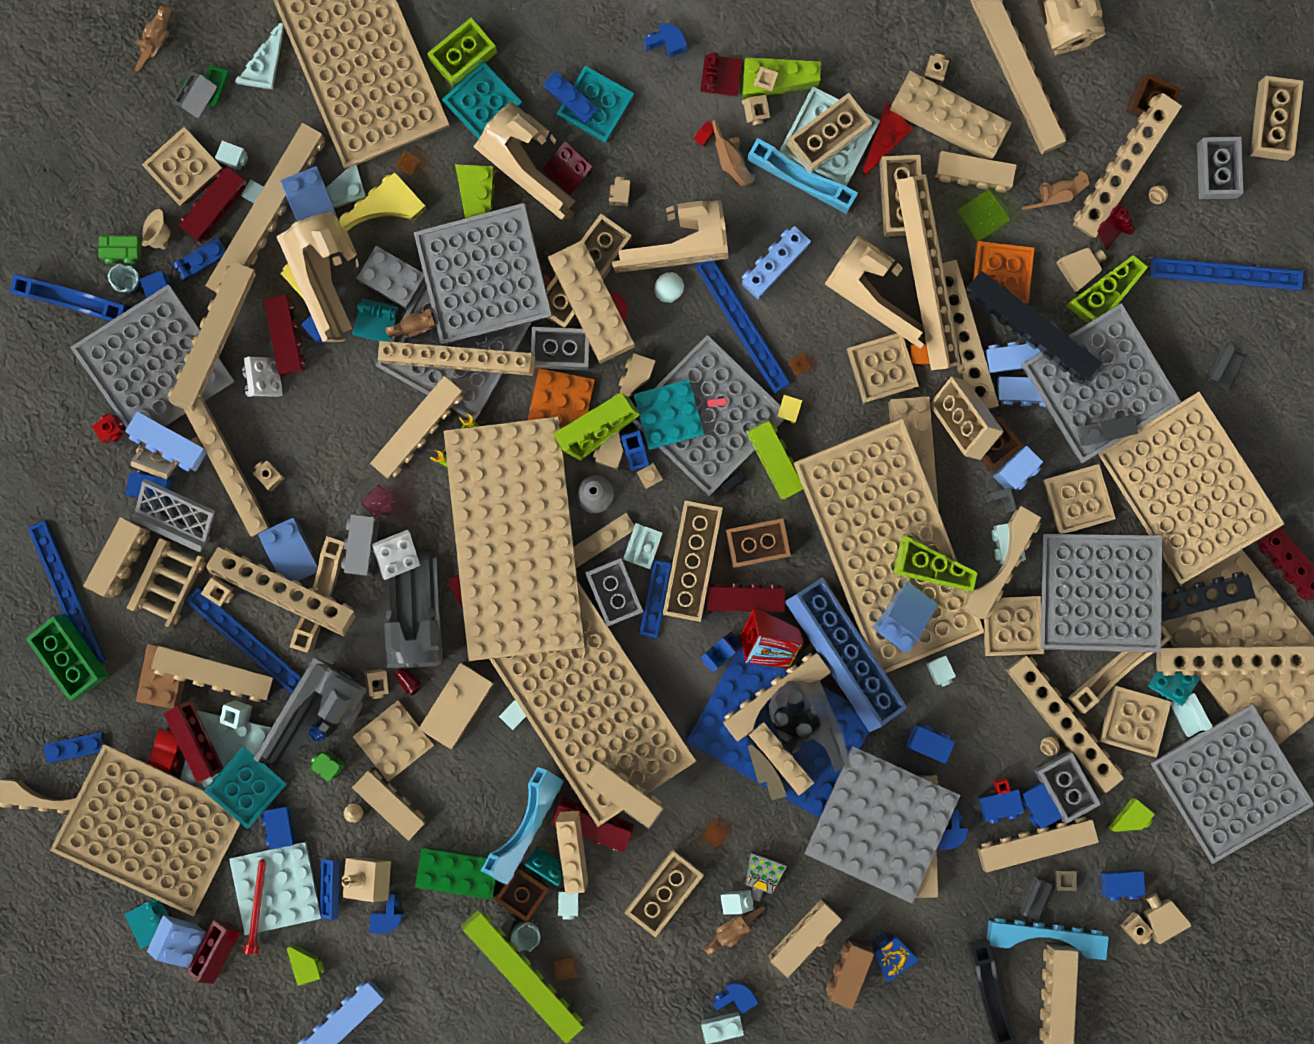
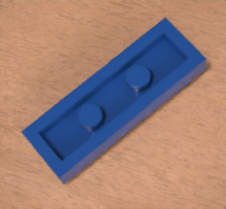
[543,71,598,124]
[43,732,105,763]
[320,859,340,920]

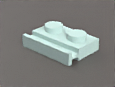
[623,523,662,569]

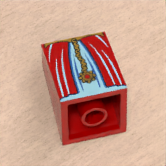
[740,608,803,669]

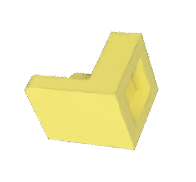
[778,395,802,424]

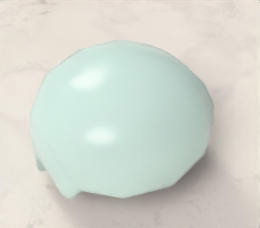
[108,263,140,293]
[654,272,684,303]
[510,922,541,952]

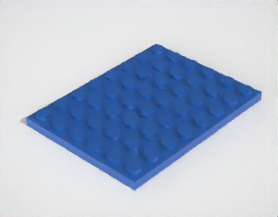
[686,643,869,818]

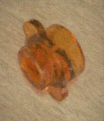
[788,353,811,376]

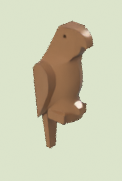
[135,4,172,72]
[712,120,755,187]
[1021,171,1090,210]
[385,309,437,337]
[704,906,765,955]

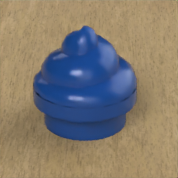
[307,723,327,743]

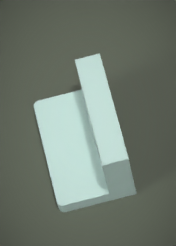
[1171,693,1213,737]

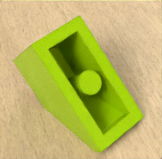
[1108,798,1155,832]
[286,944,325,986]

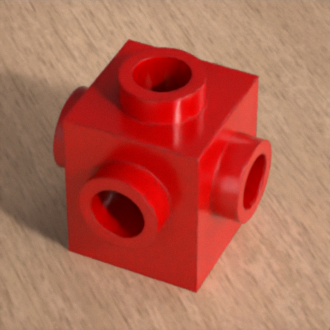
[91,414,126,444]

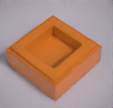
[910,345,930,365]

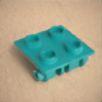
[352,298,399,342]
[1148,663,1200,707]
[525,847,563,886]
[124,899,169,949]

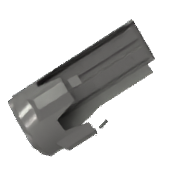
[384,551,443,668]
[254,658,367,766]
[769,680,851,772]

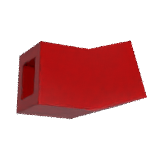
[693,121,714,147]
[992,777,1010,794]

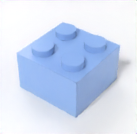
[993,446,1043,491]
[147,915,206,968]

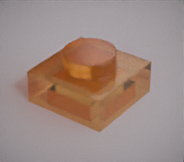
[395,150,421,177]
[701,821,728,848]
[554,957,576,981]

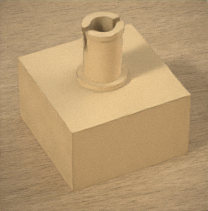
[342,857,391,902]

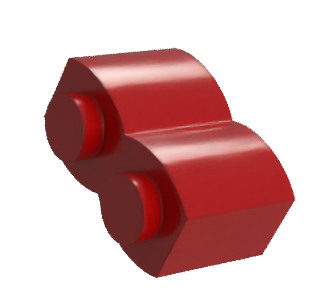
[148,729,181,773]

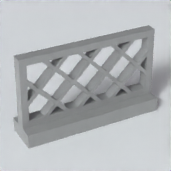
[130,479,215,552]

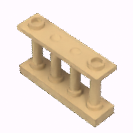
[127,538,206,628]

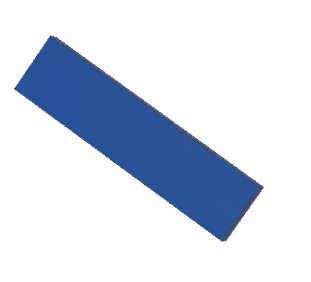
[639,560,672,639]

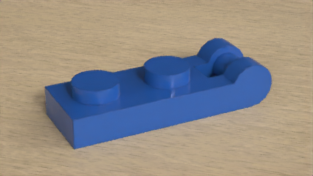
[173,237,226,281]

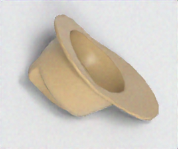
[142,209,171,249]

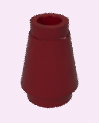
[394,667,422,696]

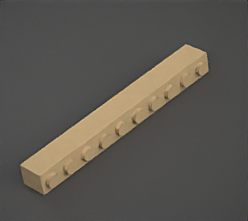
[970,0,1066,155]
[205,123,325,293]
[896,174,961,370]

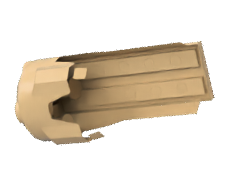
[1037,0,1106,56]
[474,102,575,220]
[612,200,728,273]
[277,212,359,342]
[825,235,926,349]

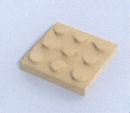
[142,127,224,208]
[846,333,919,404]
[1043,464,1116,534]
[983,596,1044,656]
[1099,686,1171,758]
[353,700,434,782]

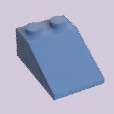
[280,166,338,221]
[258,518,318,581]
[872,581,938,654]

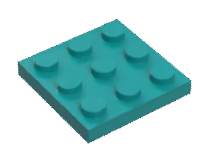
[442,61,522,140]
[557,66,634,143]
[634,380,704,450]
[203,747,286,829]

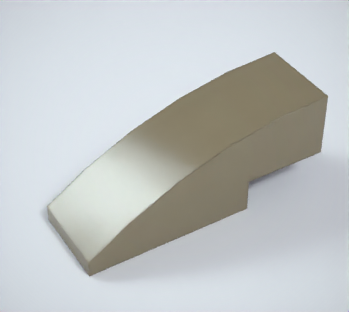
[747,744,787,800]

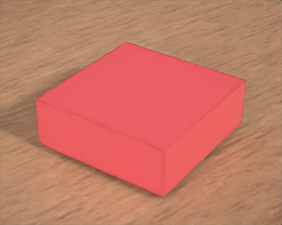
[707,398,727,408]

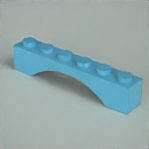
[747,138,858,214]
[481,767,564,885]
[987,917,1109,960]

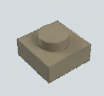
[1055,870,1077,891]

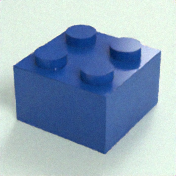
[905,723,955,764]

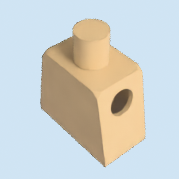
[1056,248,1106,293]
[1144,893,1191,944]

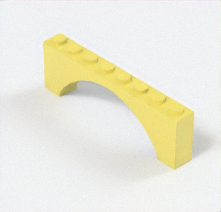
[281,172,427,299]

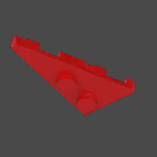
[863,103,913,176]

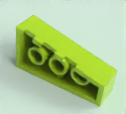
[742,58,821,101]
[455,164,495,219]
[1066,255,1148,324]
[553,392,640,461]
[893,536,977,592]

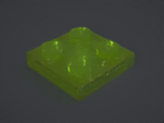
[957,189,1010,242]

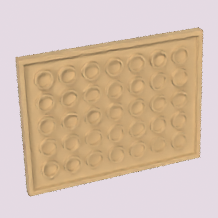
[1098,392,1284,585]
[50,744,240,917]

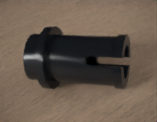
[721,471,746,494]

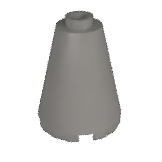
[576,475,614,513]

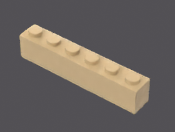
[370,376,465,479]
[151,645,273,702]
[977,816,1099,873]

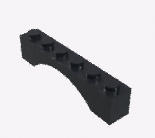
[967,939,1017,1044]

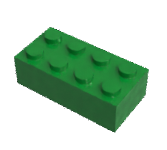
[26,614,109,701]
[415,846,497,900]

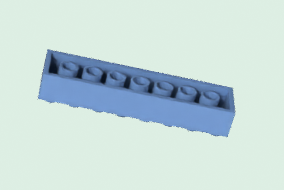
[785,577,907,732]

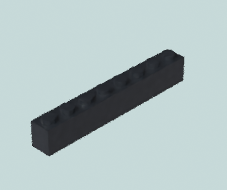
[967,271,1103,386]

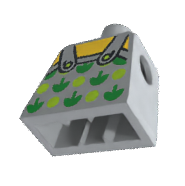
[745,852,787,902]

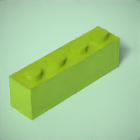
[746,420,803,500]

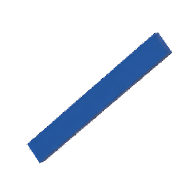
[1149,257,1304,291]
[695,261,791,394]
[28,520,106,663]
[185,587,302,694]

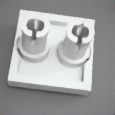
[242,357,283,397]
[371,530,420,580]

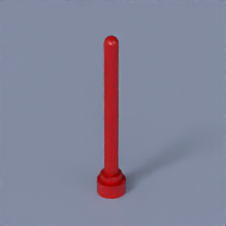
[243,859,266,955]

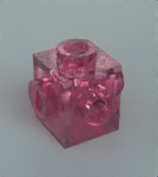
[361,484,396,520]

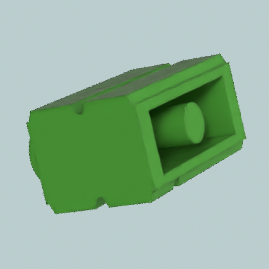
[98,235,142,265]
[311,751,346,781]

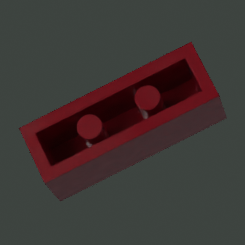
[186,920,241,984]

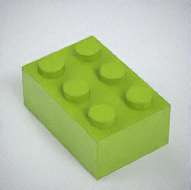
[427,18,497,88]

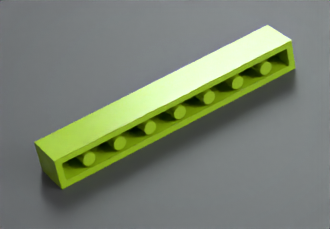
[461,910,583,1044]

